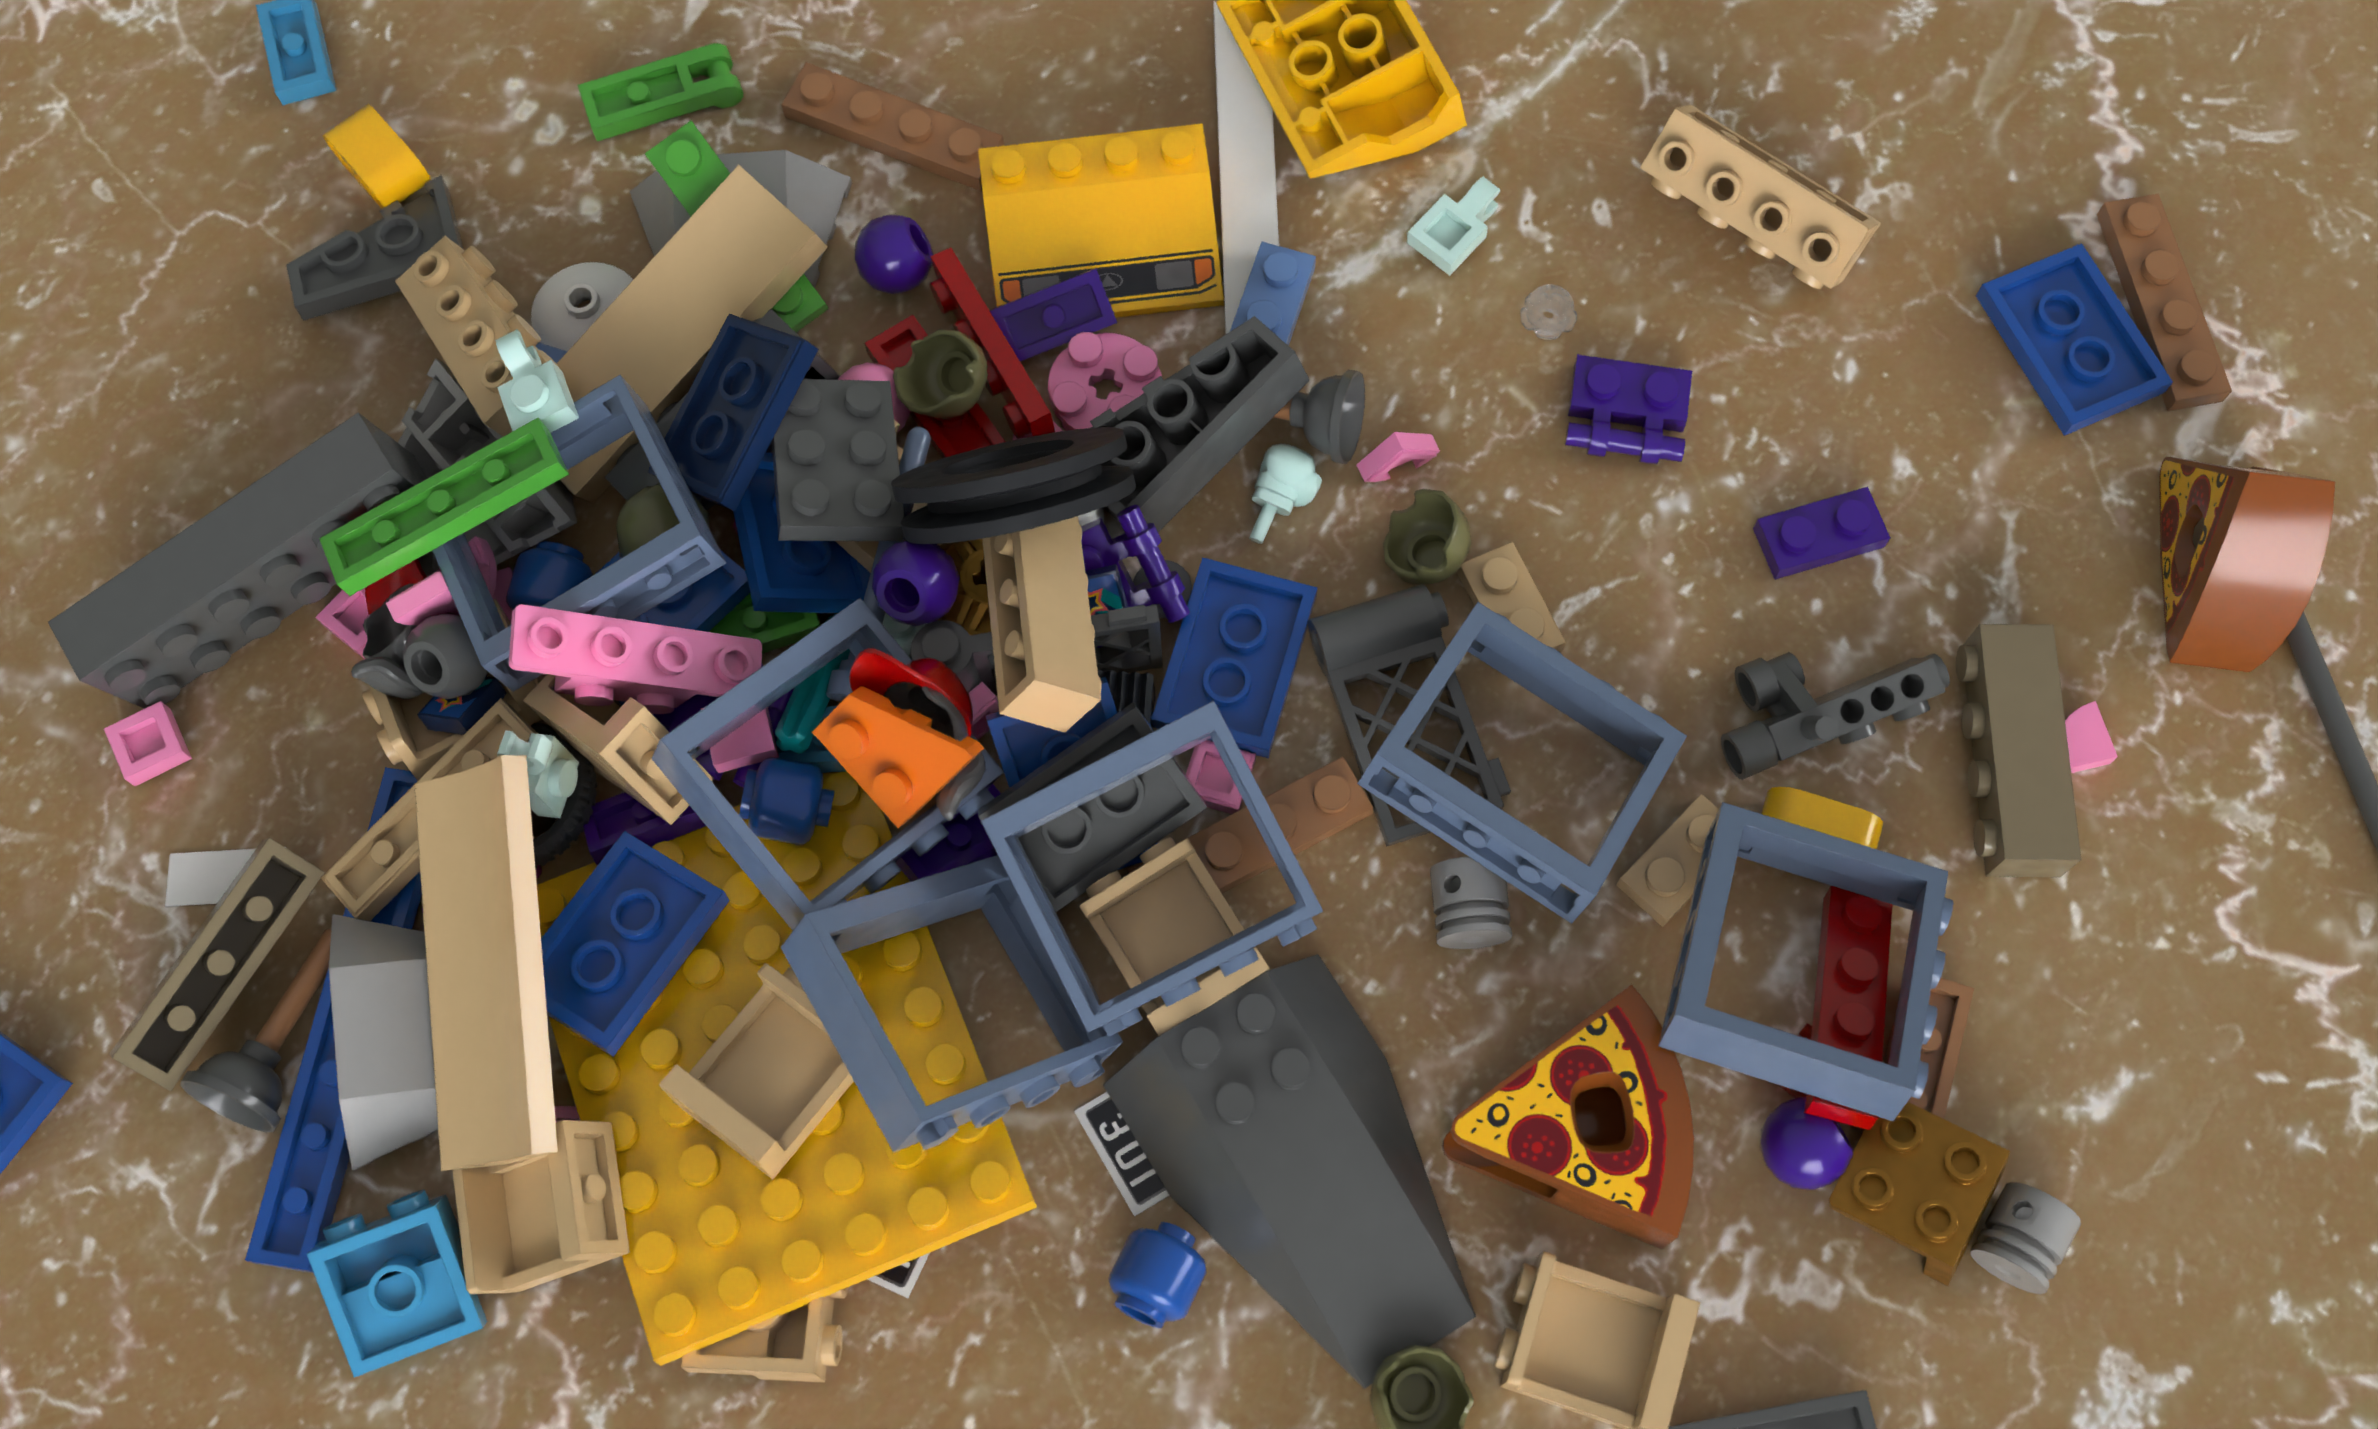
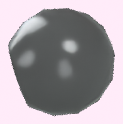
[403,613,489,699]

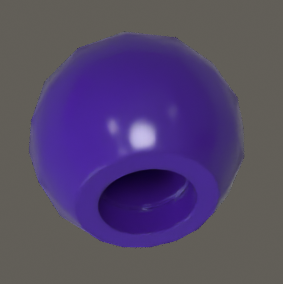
[855,214,933,294]
[872,541,960,627]
[1760,1097,1854,1190]

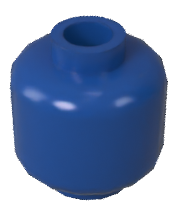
[506,542,594,611]
[739,757,834,845]
[1109,1222,1206,1328]

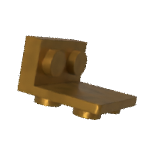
[1829,1102,2011,1286]

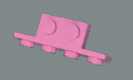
[509,604,762,714]

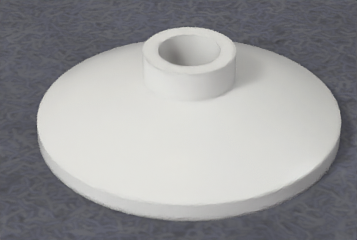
[531,262,633,352]

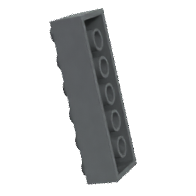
[48,413,428,709]

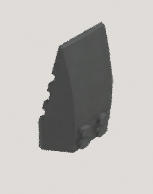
[1103,954,1476,1389]

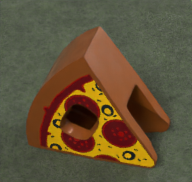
[2159,457,2335,672]
[1442,985,1694,1249]

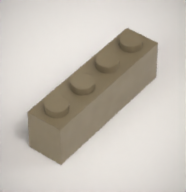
[1956,624,2081,877]
[110,838,325,1091]

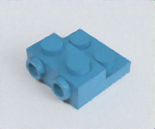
[307,1190,487,1378]

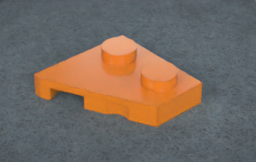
[812,686,984,828]

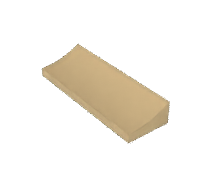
[557,165,828,503]
[414,755,558,1171]

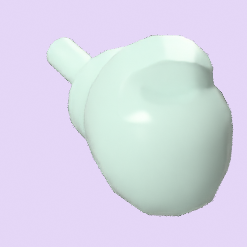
[1249,443,1322,544]

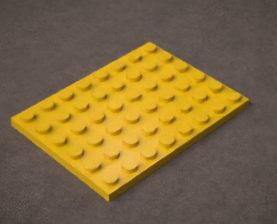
[537,772,1037,1366]

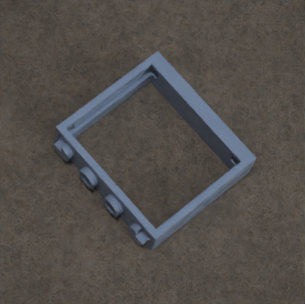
[432,375,726,692]
[651,598,1004,931]
[1357,602,1687,924]
[981,701,1323,1037]
[1658,802,1953,1121]
[780,855,1123,1153]

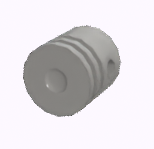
[1430,856,1512,949]
[1970,1182,2081,1294]

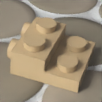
[681,1287,848,1382]

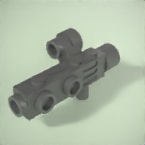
[1721,652,1950,780]

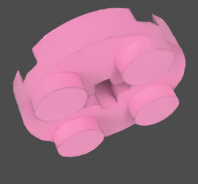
[1048,332,1163,431]

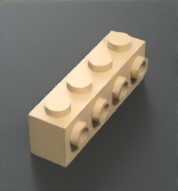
[1640,104,1881,289]
[395,236,565,436]
[982,516,1102,733]

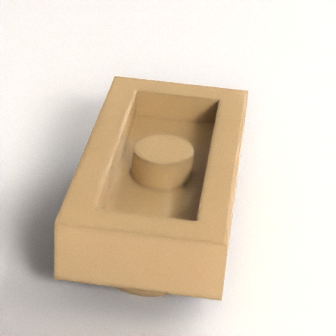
[1457,542,1566,652]
[1616,794,1719,927]

